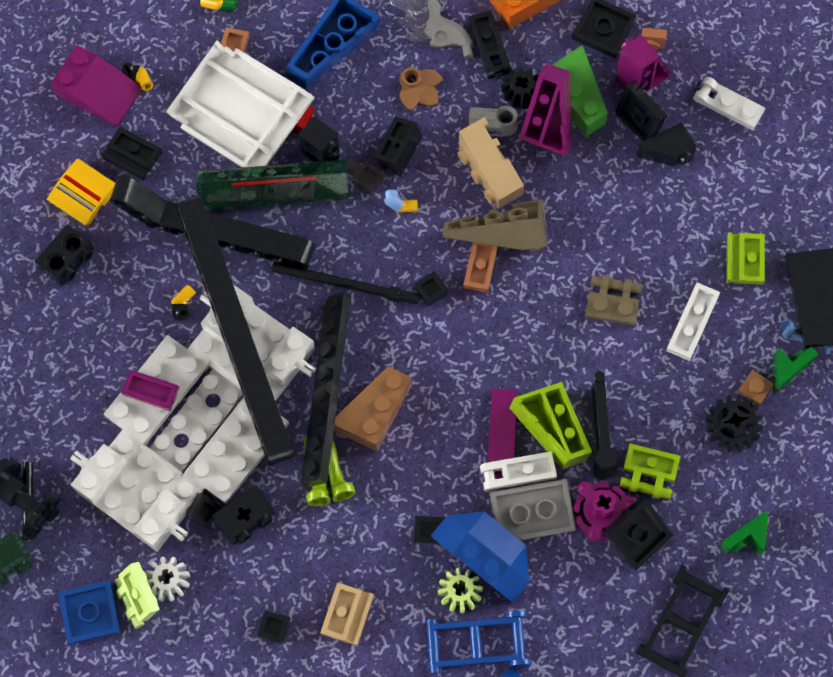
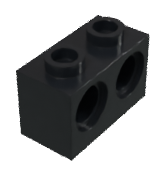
[298,116,340,170]
[35,224,94,286]

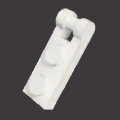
[693,77,765,130]
[480,451,557,492]

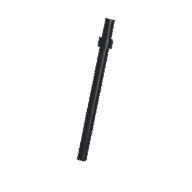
[272,262,420,305]

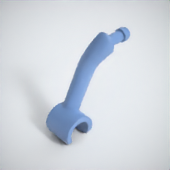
[779,319,831,354]

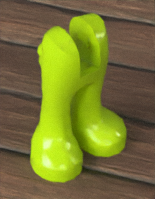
[304,435,356,506]

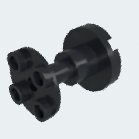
[0,457,61,539]

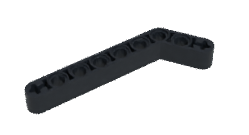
[109,176,315,269]

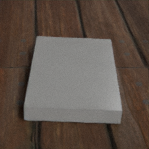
[489,479,576,540]

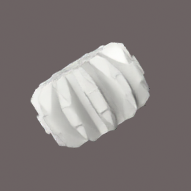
[145,557,190,602]

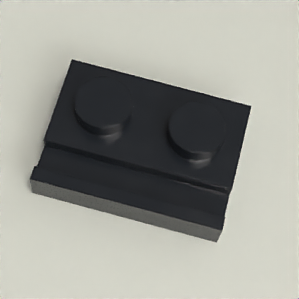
[101,127,163,181]

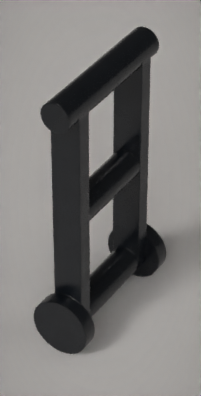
[591,371,617,480]
[636,564,730,677]

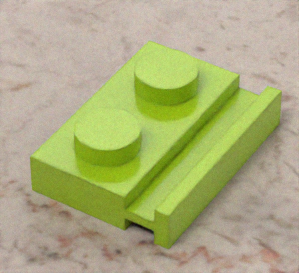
[726,232,765,285]

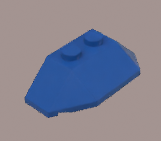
[431,511,529,603]

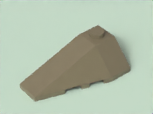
[443,199,547,251]

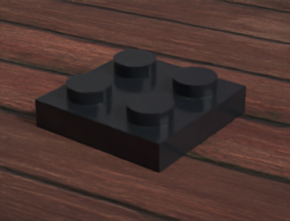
[572,0,637,59]
[615,81,667,142]
[603,496,673,571]

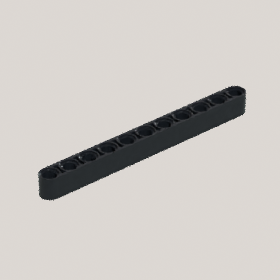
[175,196,294,466]

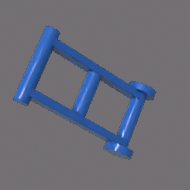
[426,611,532,674]

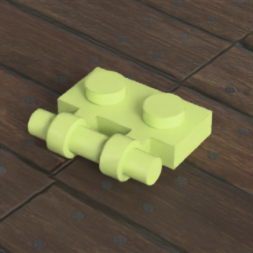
[114,562,160,629]

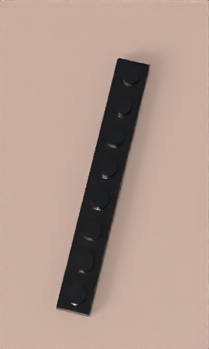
[301,291,351,487]

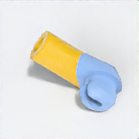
[384,190,418,212]

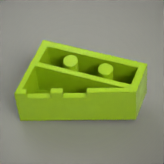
[509,382,592,470]

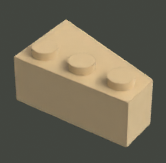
[457,117,524,209]

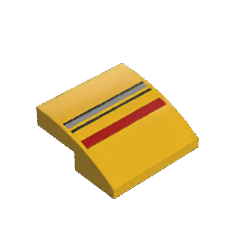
[47,158,115,226]

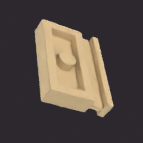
[320,582,374,646]

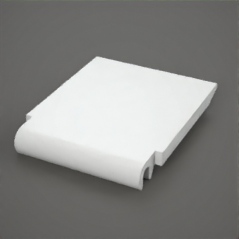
[166,40,315,178]

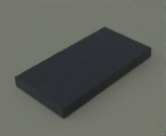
[785,248,833,349]

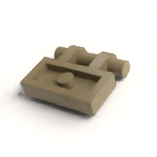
[585,275,642,326]

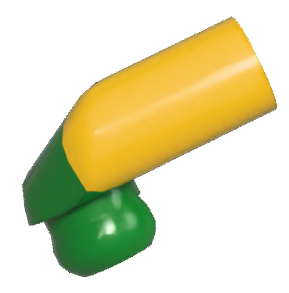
[200,0,238,12]

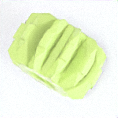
[438,568,483,614]

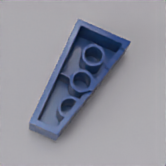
[286,0,381,90]

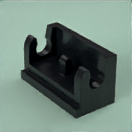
[374,116,422,177]

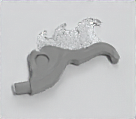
[390,0,473,59]

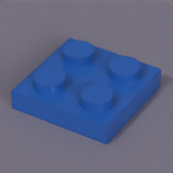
[58,580,122,645]

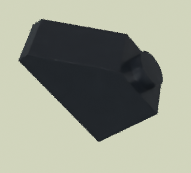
[637,122,697,166]

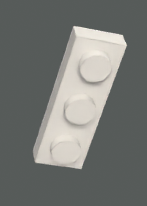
[666,283,720,361]

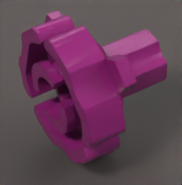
[573,480,636,542]

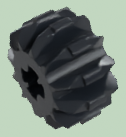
[501,66,539,109]

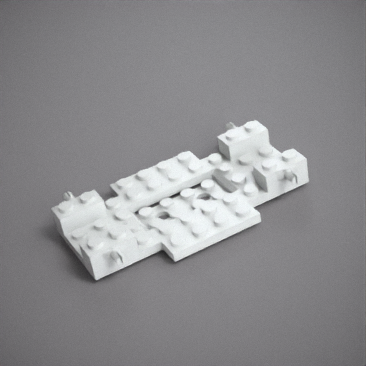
[70,285,316,552]

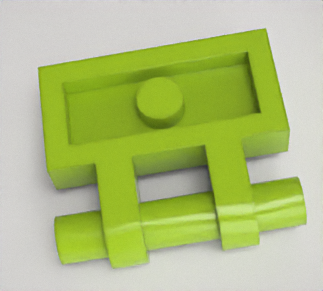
[619,443,681,500]

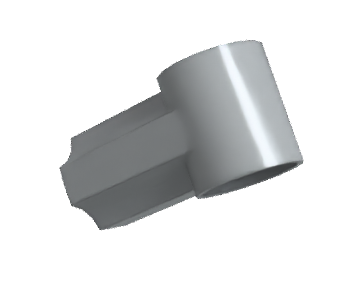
[469,106,518,136]

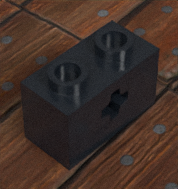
[212,484,275,545]

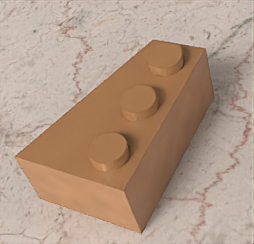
[334,366,412,452]

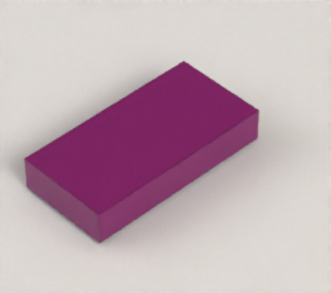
[121,370,180,411]

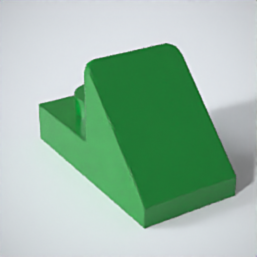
[773,346,818,392]
[720,511,768,556]

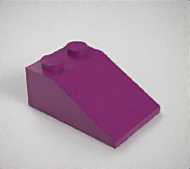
[50,45,142,127]

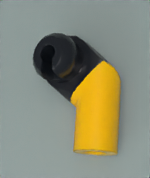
[121,63,153,91]
[171,284,196,321]

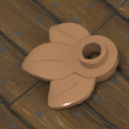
[399,67,443,111]

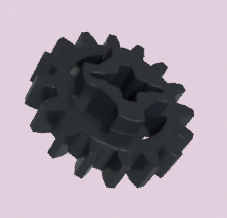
[706,395,763,452]

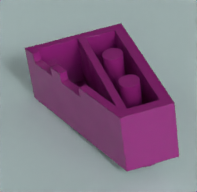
[616,35,671,92]
[519,63,572,156]

